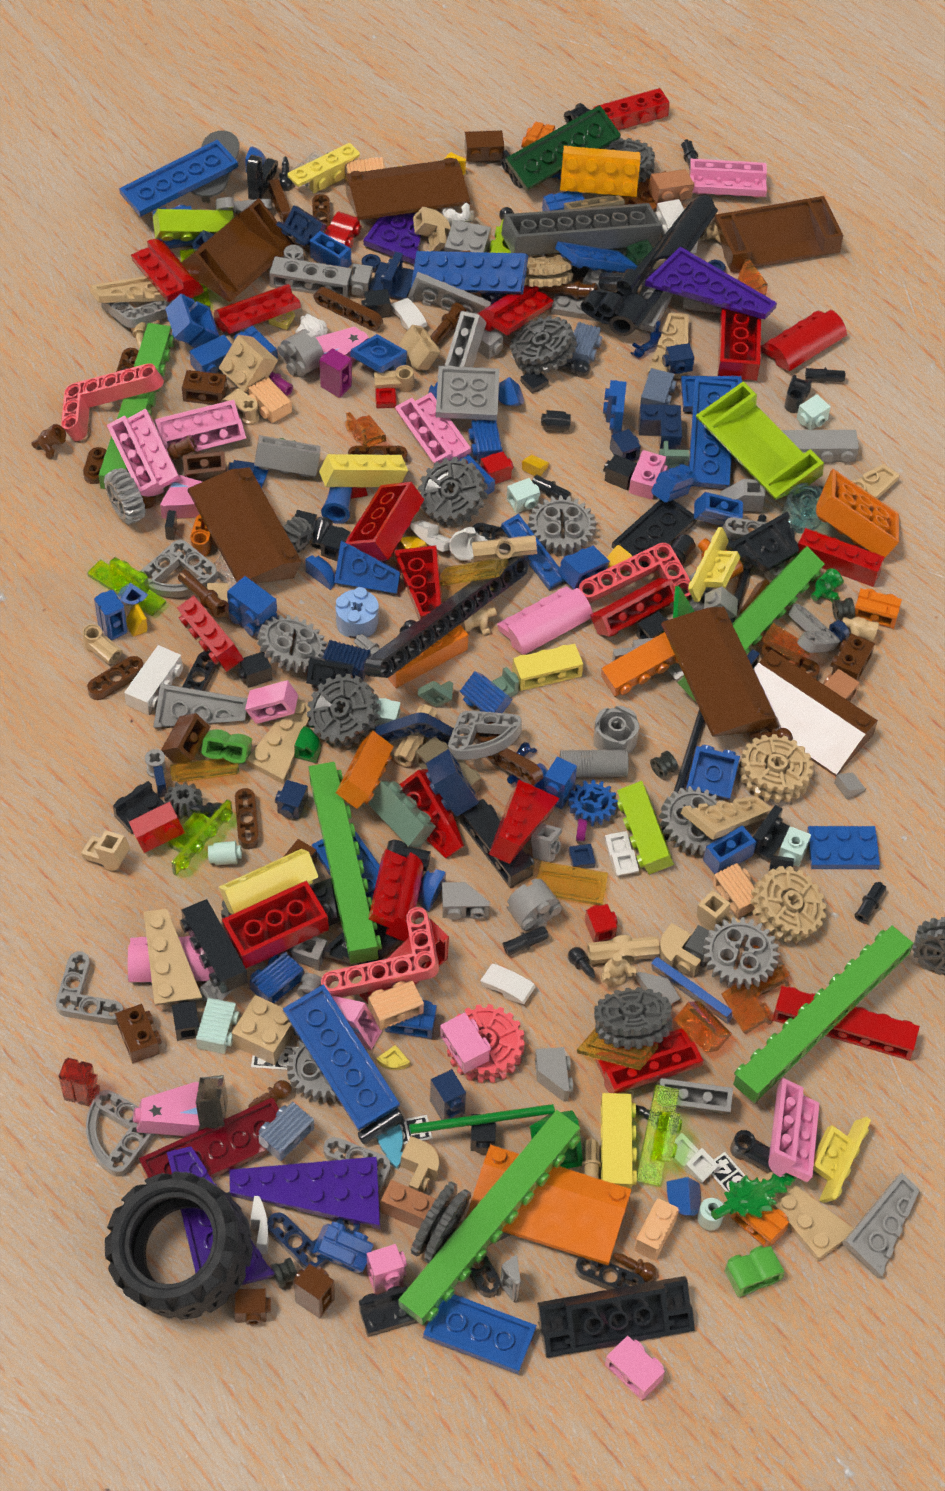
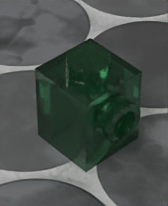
[625,239,653,266]

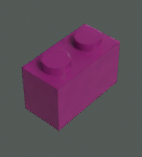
[319,348,352,398]

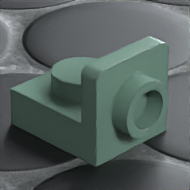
[659,441,689,469]
[491,667,519,697]
[418,681,453,708]

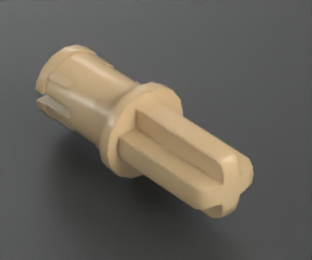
[582,1139,601,1179]

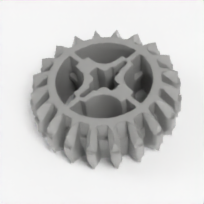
[104,467,146,525]

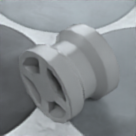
[284,245,304,261]
[297,973,322,997]

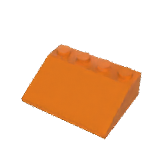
[816,469,899,559]

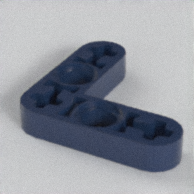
[375,712,454,745]
[267,1212,360,1269]

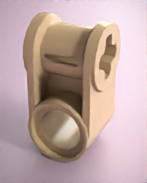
[222,388,259,425]

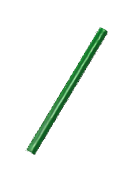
[409,1104,555,1134]

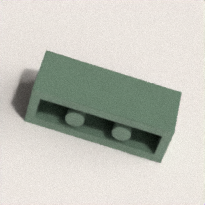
[368,781,436,847]

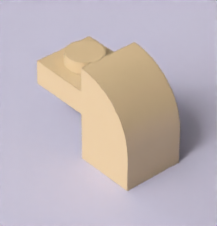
[413,207,451,251]
[81,830,130,871]
[697,890,740,941]
[659,923,701,978]
[401,1136,439,1192]

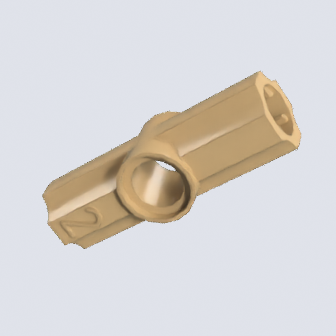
[472,535,537,561]
[394,704,437,768]
[587,935,660,964]

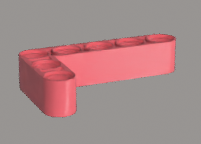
[61,363,164,441]
[579,543,691,604]
[321,907,439,998]

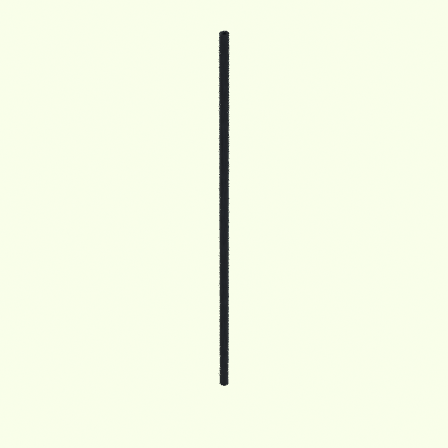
[662,514,767,840]

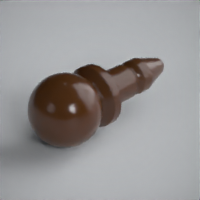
[749,727,792,741]
[248,1080,292,1108]
[613,1253,657,1282]

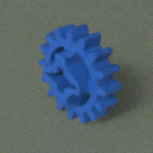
[568,779,618,826]

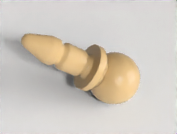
[131,322,147,349]

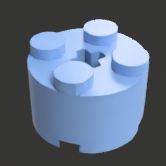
[335,587,379,637]

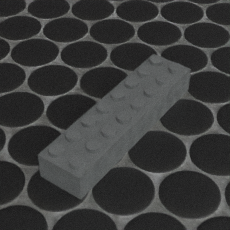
[501,203,662,255]

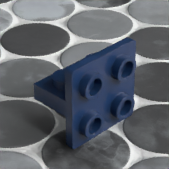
[276,205,326,246]
[369,252,413,300]

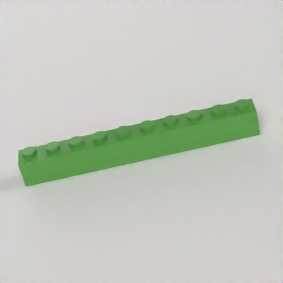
[99,323,175,489]
[677,546,824,701]
[308,762,382,964]
[733,925,914,1104]
[398,1110,581,1326]

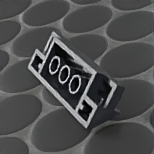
[537,1276,695,1358]

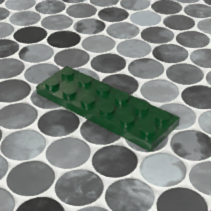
[505,105,621,191]

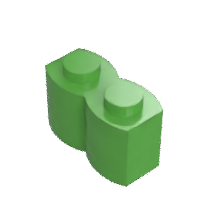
[201,729,253,763]
[724,1246,785,1297]

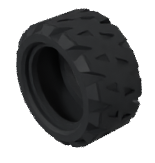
[105,1171,253,1320]

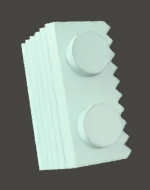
[196,998,240,1054]

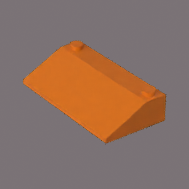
[466,1145,632,1265]

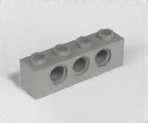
[270,257,352,298]

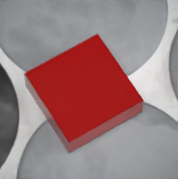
[375,388,397,409]

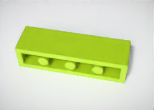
[153,209,234,241]
[617,781,674,875]

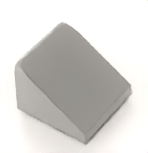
[834,772,866,799]

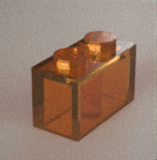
[674,1001,732,1053]

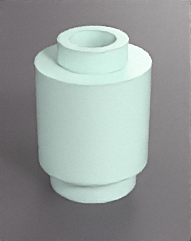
[208,841,242,866]
[698,1198,724,1231]

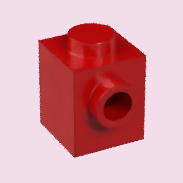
[480,451,514,484]
[585,904,618,942]

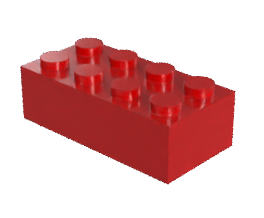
[717,307,761,381]
[346,482,425,561]
[222,880,329,969]

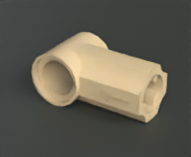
[374,365,415,392]
[82,624,122,664]

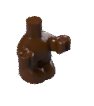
[32,424,66,459]

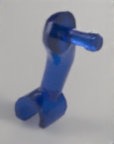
[630,321,662,358]
[507,742,537,784]

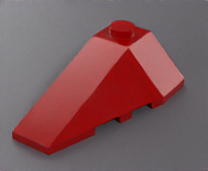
[399,769,464,858]

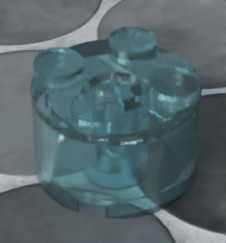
[782,483,822,533]

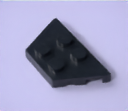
[726,512,799,572]
[323,911,402,965]

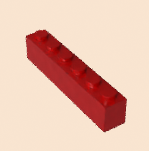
[772,986,920,1061]

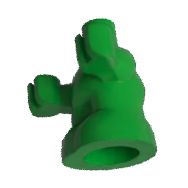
[811,568,844,602]

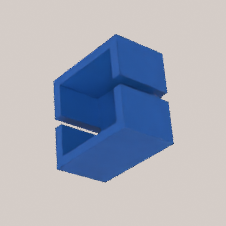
[165,294,219,348]
[227,576,278,638]

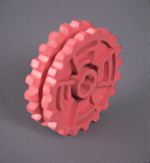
[447,1004,524,1083]

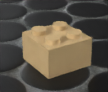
[219,335,278,392]
[232,995,294,1065]

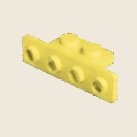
[288,143,360,193]
[688,527,740,602]
[813,1117,871,1203]

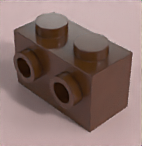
[464,130,505,162]
[182,370,227,405]
[183,451,227,482]
[830,633,875,681]
[161,713,211,765]
[115,1004,162,1064]
[293,1263,335,1319]

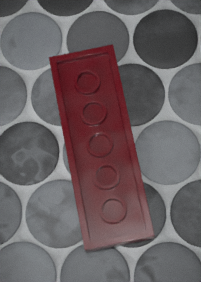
[139,1097,279,1179]

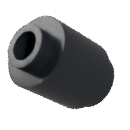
[541,410,571,432]
[671,534,696,564]

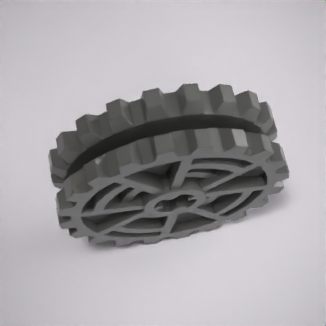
[602,138,655,185]
[510,316,577,375]
[418,457,488,527]
[307,674,381,748]
[912,917,945,975]
[594,987,673,1049]
[411,1181,471,1264]

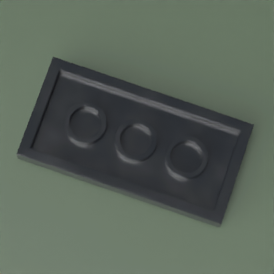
[612,500,697,567]

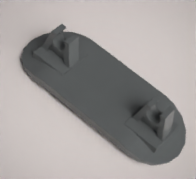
[191,131,240,203]

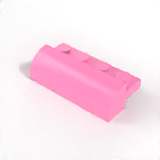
[689,159,767,198]
[395,393,472,464]
[154,400,246,453]
[107,409,181,497]
[497,586,593,655]
[128,936,210,982]
[769,1078,819,1182]

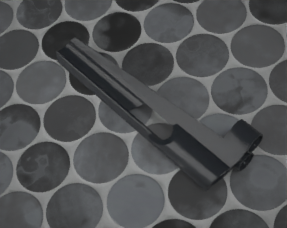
[580,195,718,336]

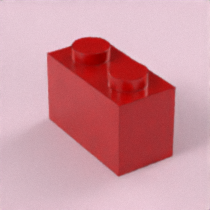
[129,802,185,853]

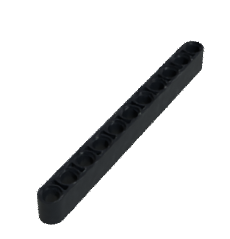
[364,557,528,678]

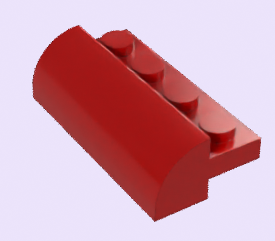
[131,239,204,302]
[214,284,301,334]
[478,285,554,335]
[761,309,847,372]
[368,849,424,942]
[595,1027,703,1094]

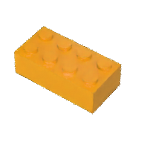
[560,146,640,197]

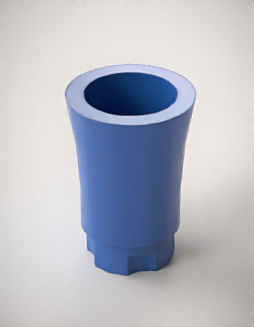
[321,487,352,524]

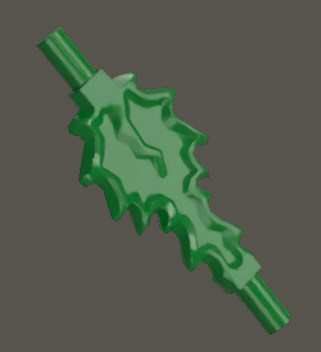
[711,1173,797,1220]

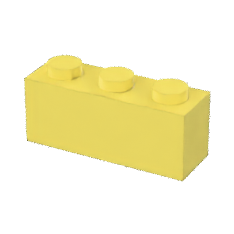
[512,644,583,691]

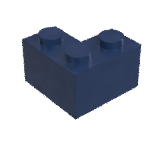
[638,404,682,450]
[426,749,479,817]

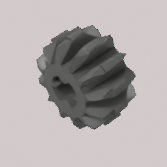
[283,516,314,553]
[164,780,203,820]

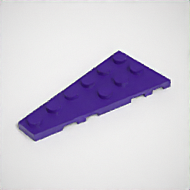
[363,212,421,264]
[645,247,777,320]
[167,1146,275,1286]
[230,1157,381,1229]

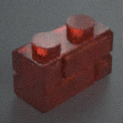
[58,1058,100,1106]

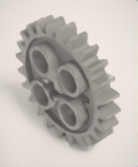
[528,495,596,555]
[257,615,327,673]
[659,786,727,856]
[702,917,780,989]
[286,1041,336,1103]

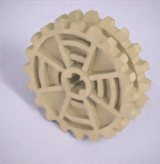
[524,253,573,287]
[738,734,814,803]
[750,866,826,943]

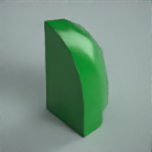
[294,726,321,763]

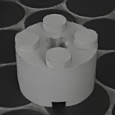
[277,329,324,376]
[593,706,639,754]
[506,879,562,931]

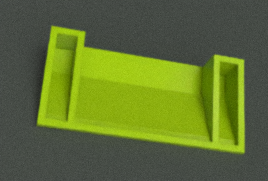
[696,381,824,500]

